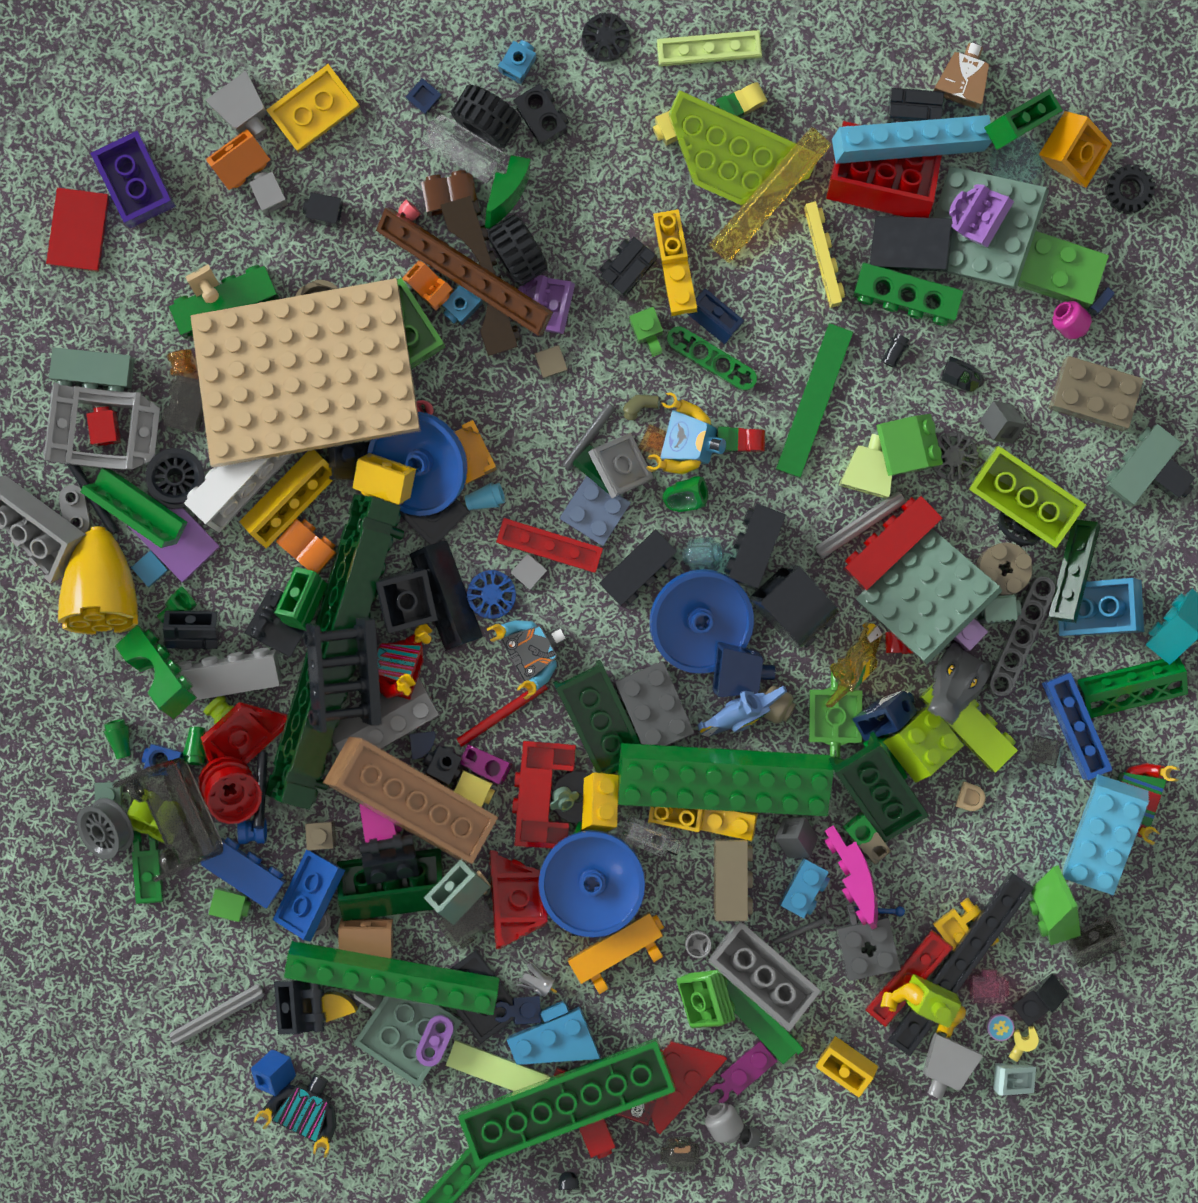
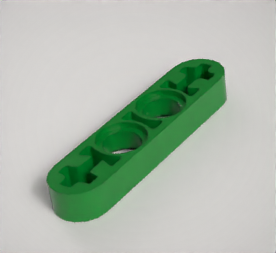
[667,326,757,391]

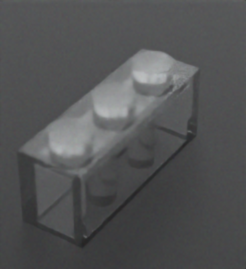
[421,114,507,184]

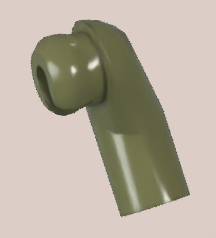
[623,394,658,421]

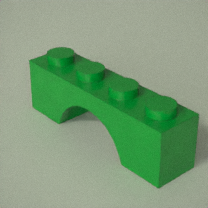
[115,625,197,719]

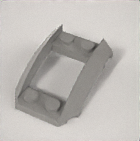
[43,383,160,470]

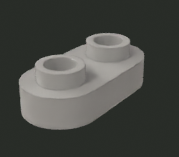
[59,485,91,533]

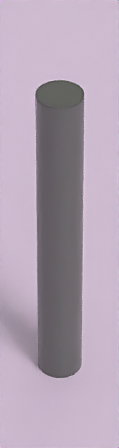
[562,402,616,471]

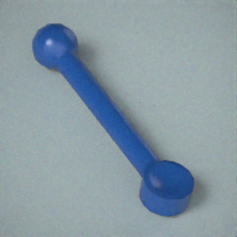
[855,906,905,917]

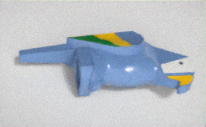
[698,686,787,737]

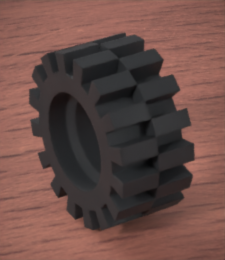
[1105,164,1155,214]

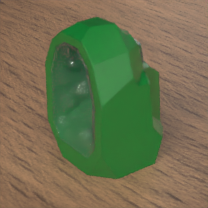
[662,476,709,512]

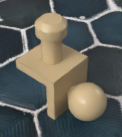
[186,264,219,303]

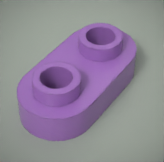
[416,1014,454,1066]

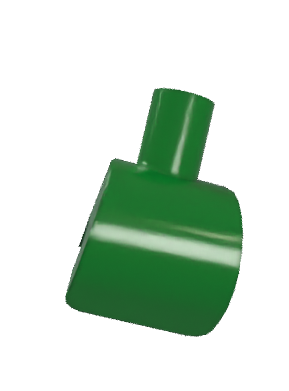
[157,586,197,623]

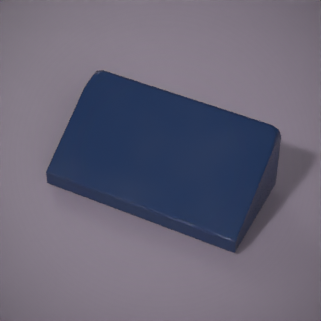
[688,288,745,344]

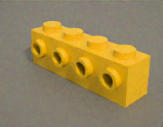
[239,450,333,549]

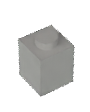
[249,171,288,215]

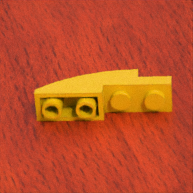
[653,209,697,316]
[648,807,758,841]

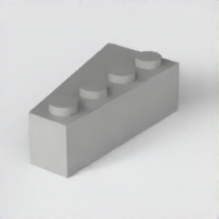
[0,475,86,583]

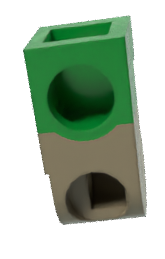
[842,812,891,865]

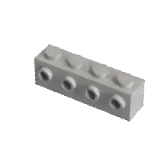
[177,648,282,700]

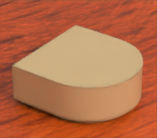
[955,781,985,811]

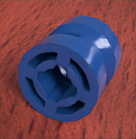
[237,818,267,844]

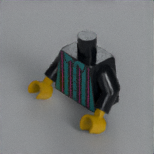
[254,1074,337,1158]

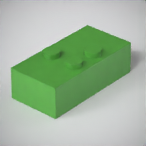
[1017,231,1109,309]

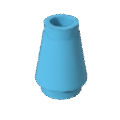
[465,482,505,510]

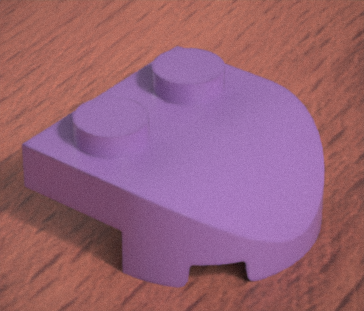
[949,184,1014,247]
[518,275,575,334]

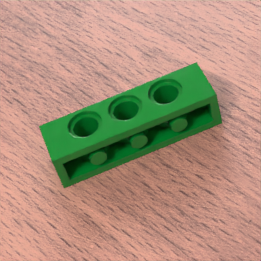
[853,263,964,326]

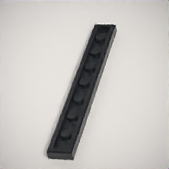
[888,871,1034,1056]

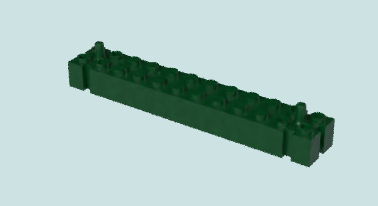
[266,494,404,810]

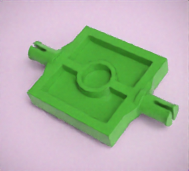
[809,672,862,758]

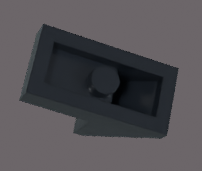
[1011,973,1069,1027]

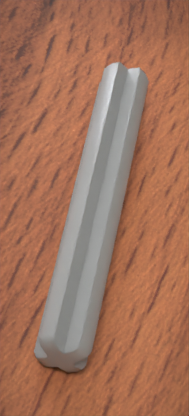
[815,492,906,559]
[169,984,265,1045]

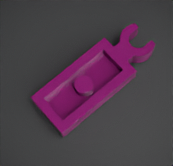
[709,1041,777,1103]

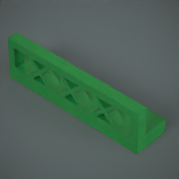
[80,468,188,548]
[1077,657,1188,718]
[726,978,804,1065]

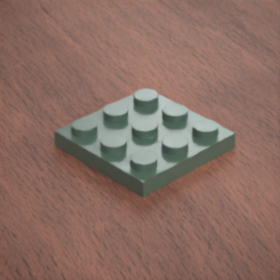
[353,996,463,1087]

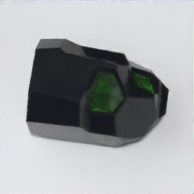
[939,356,984,392]

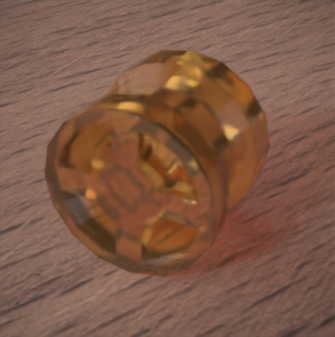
[167,349,196,376]

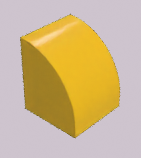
[322,992,358,1022]

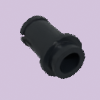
[881,333,910,369]

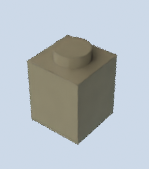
[305,821,336,850]

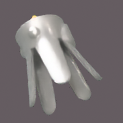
[516,962,557,997]

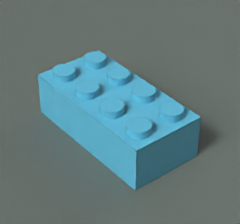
[1063,774,1149,895]

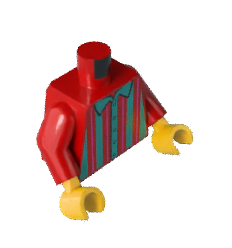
[377,624,432,700]

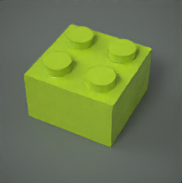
[883,706,964,783]

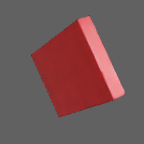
[46,187,110,272]

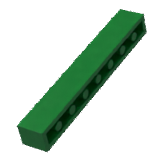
[284,941,499,1015]

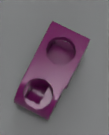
[460,744,513,785]

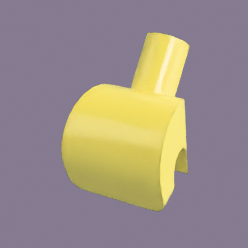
[1009,1025,1039,1062]

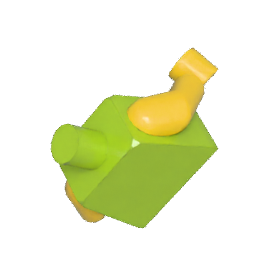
[881,974,966,1038]

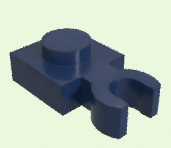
[495,996,541,1025]

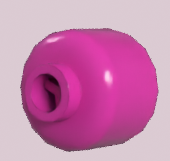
[1052,301,1092,340]

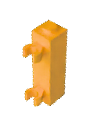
[568,912,664,994]

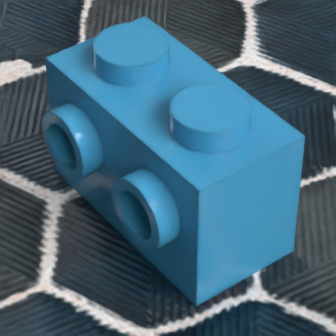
[779,858,830,918]

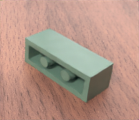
[49,347,135,392]
[1105,424,1182,507]

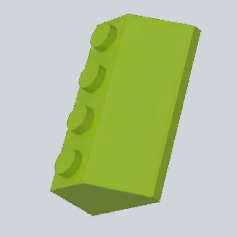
[969,446,1086,548]

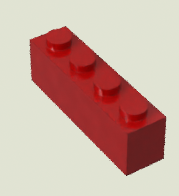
[844,496,942,591]

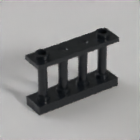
[303,617,382,732]

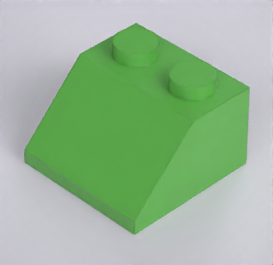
[876,414,943,476]
[1028,865,1081,945]

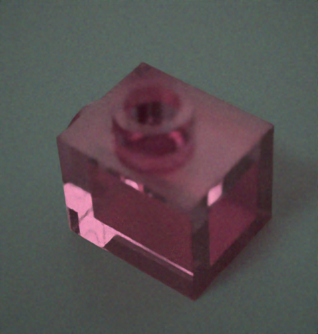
[970,969,1009,1003]

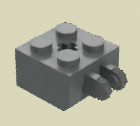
[835,903,901,981]

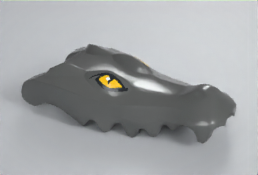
[928,641,991,725]

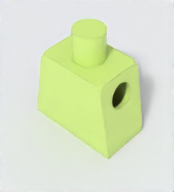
[839,434,892,499]

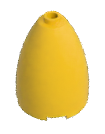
[58,526,138,635]

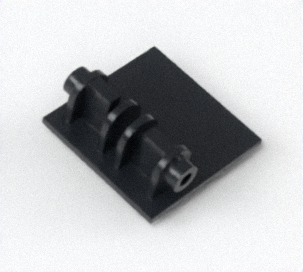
[244,588,315,657]

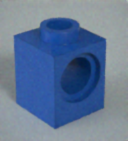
[142,744,183,778]

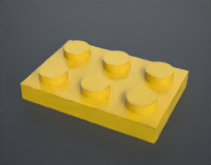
[266,64,360,153]

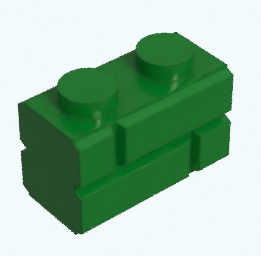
[274,567,327,630]

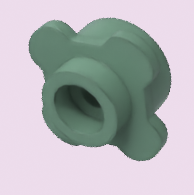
[550,787,579,812]

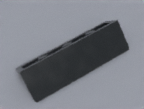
[409,541,483,651]

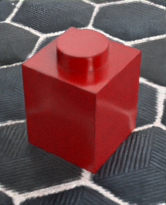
[86,407,121,447]
[579,1118,615,1159]

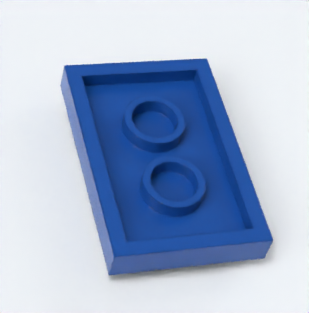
[273,849,345,942]

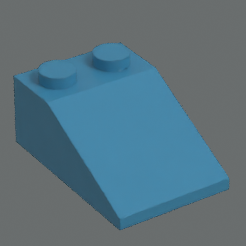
[1058,578,1145,636]

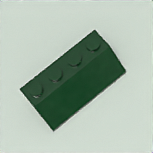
[337,848,444,921]

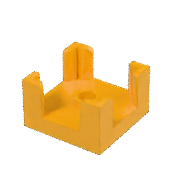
[455,420,497,485]

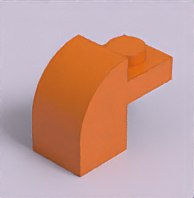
[402,260,453,310]

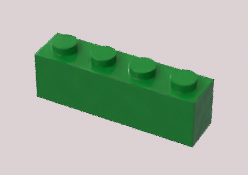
[168,265,280,338]

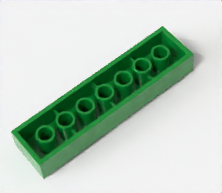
[618,743,834,816]
[458,1037,676,1167]

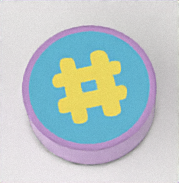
[987,1014,1014,1041]

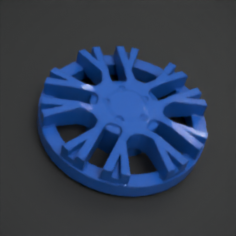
[467,570,516,619]

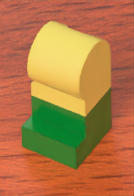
[715,82,767,118]

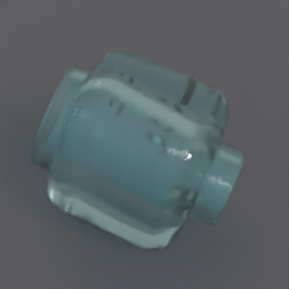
[682,537,722,570]

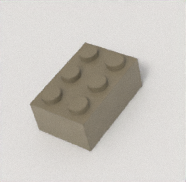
[1048,356,1144,432]
[714,838,753,921]

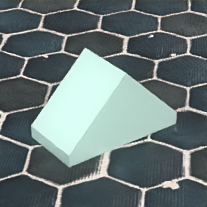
[993,1063,1036,1095]

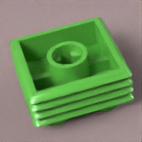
[677,970,735,1028]

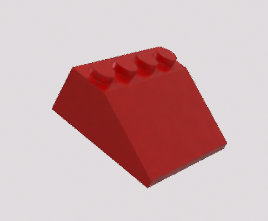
[826,121,942,218]

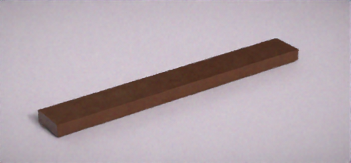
[376,207,553,336]

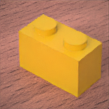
[353,453,416,505]
[582,772,619,832]
[815,1036,878,1097]

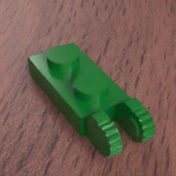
[132,830,164,904]

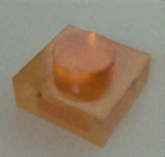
[639,424,667,457]

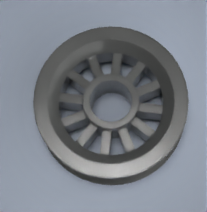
[77,798,134,859]

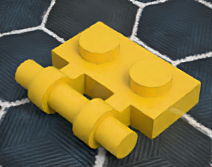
[933,898,999,951]

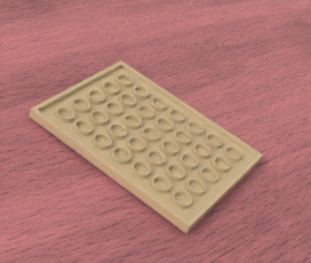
[190,278,421,468]

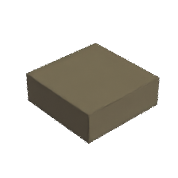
[535,345,568,379]

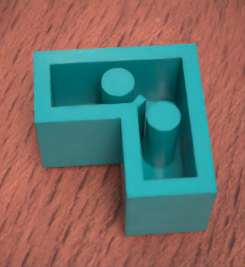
[1146,588,1198,665]

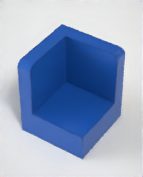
[251,1050,296,1096]

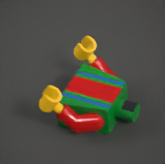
[1117,763,1180,845]

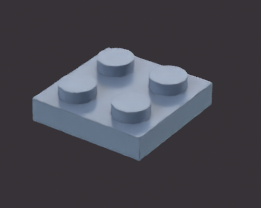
[559,476,631,547]

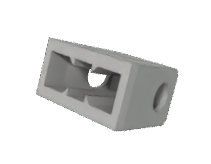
[206,71,268,139]
[923,1031,983,1100]

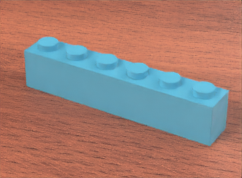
[832,115,992,164]

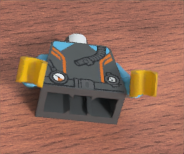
[487,620,567,700]

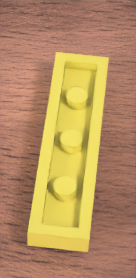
[804,201,845,308]

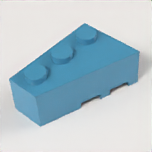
[507,1006,600,1065]

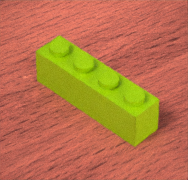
[919,683,1018,773]

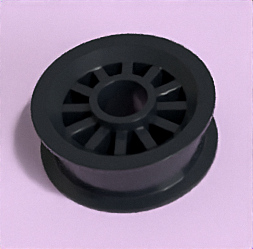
[146,448,205,509]

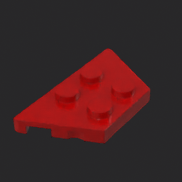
[201,702,288,764]
[489,850,548,950]
[651,1041,727,1134]

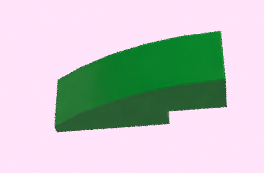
[485,155,531,229]

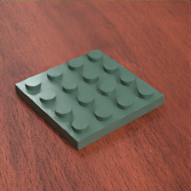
[933,166,1049,289]
[856,529,1002,665]

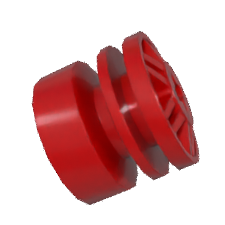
[198,756,262,824]

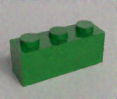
[984,89,1063,150]

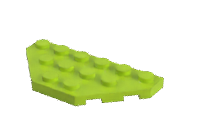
[669,90,820,205]

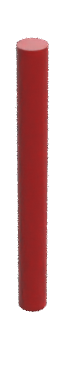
[456,685,548,747]

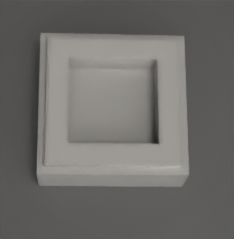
[511,553,547,590]

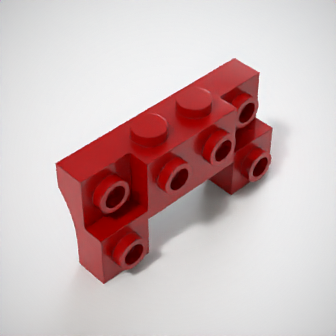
[512,741,576,849]

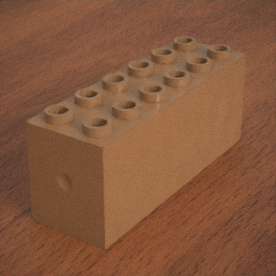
[323,737,498,864]

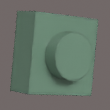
[94,782,123,808]

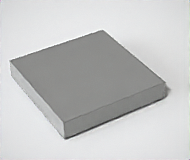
[588,433,654,498]

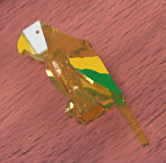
[826,622,883,708]

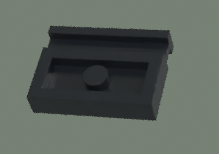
[328,442,370,481]

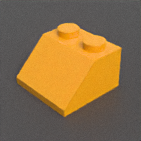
[1039,111,1112,188]

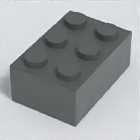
[615,661,694,746]

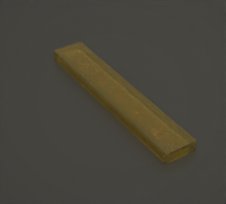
[708,127,832,263]

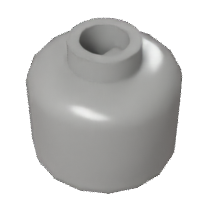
[705,1103,744,1144]

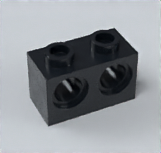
[513,83,569,149]

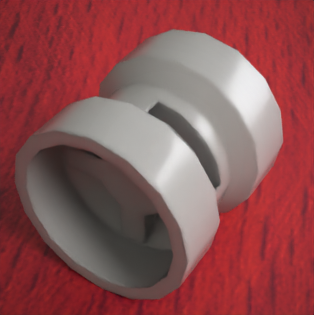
[685,930,712,958]

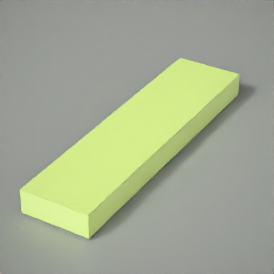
[657,30,762,66]
[446,1040,553,1091]

